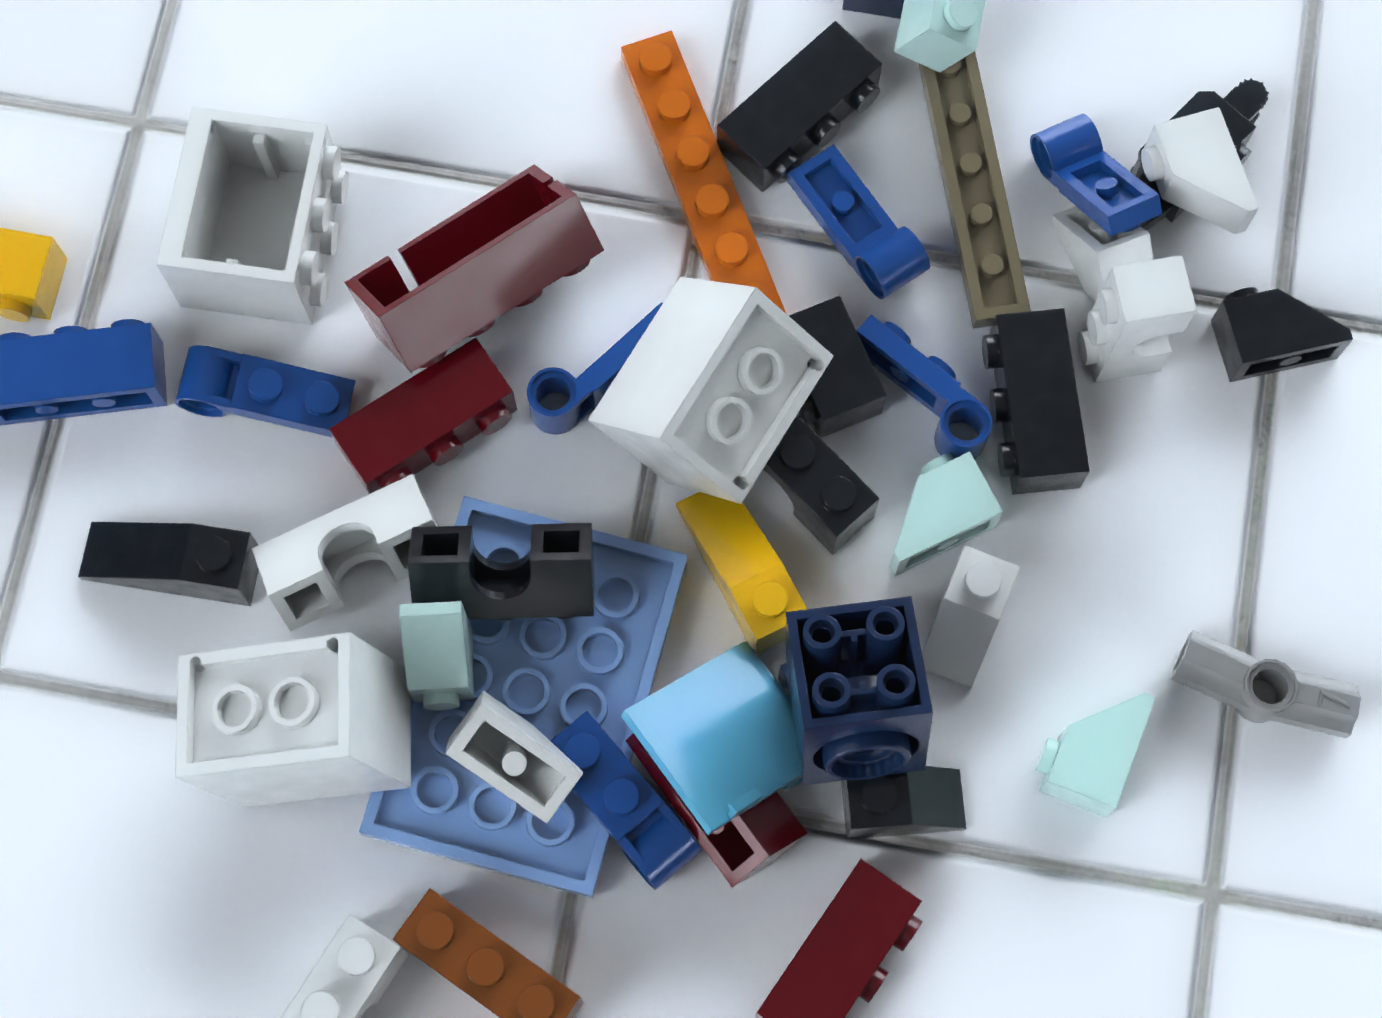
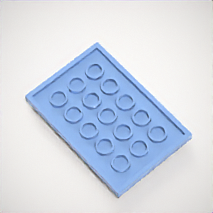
[359,496,688,899]

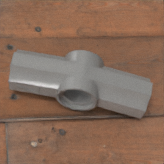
[1170,630,1361,738]

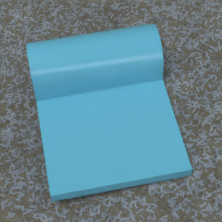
[621,641,803,835]

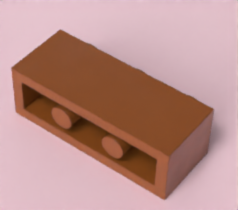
[393,888,584,1018]

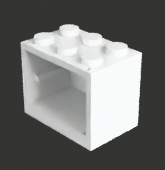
[156,106,349,325]
[588,277,833,504]
[175,632,411,807]

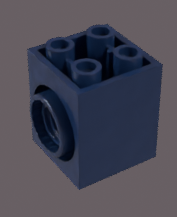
[786,596,933,786]

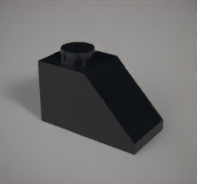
[1211,287,1353,382]
[841,766,966,839]

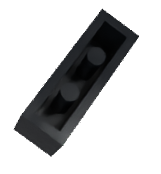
[717,20,882,192]
[982,308,1090,495]

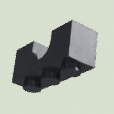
[763,414,880,555]
[407,523,595,620]

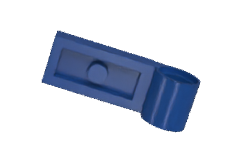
[1030,113,1162,236]
[787,144,930,299]
[527,302,663,435]
[857,315,992,460]
[175,345,356,437]
[550,711,702,890]

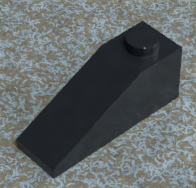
[78,522,259,606]

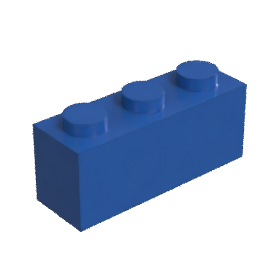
[0,319,167,426]

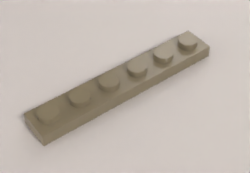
[918,51,1031,329]

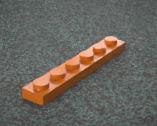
[621,30,786,313]

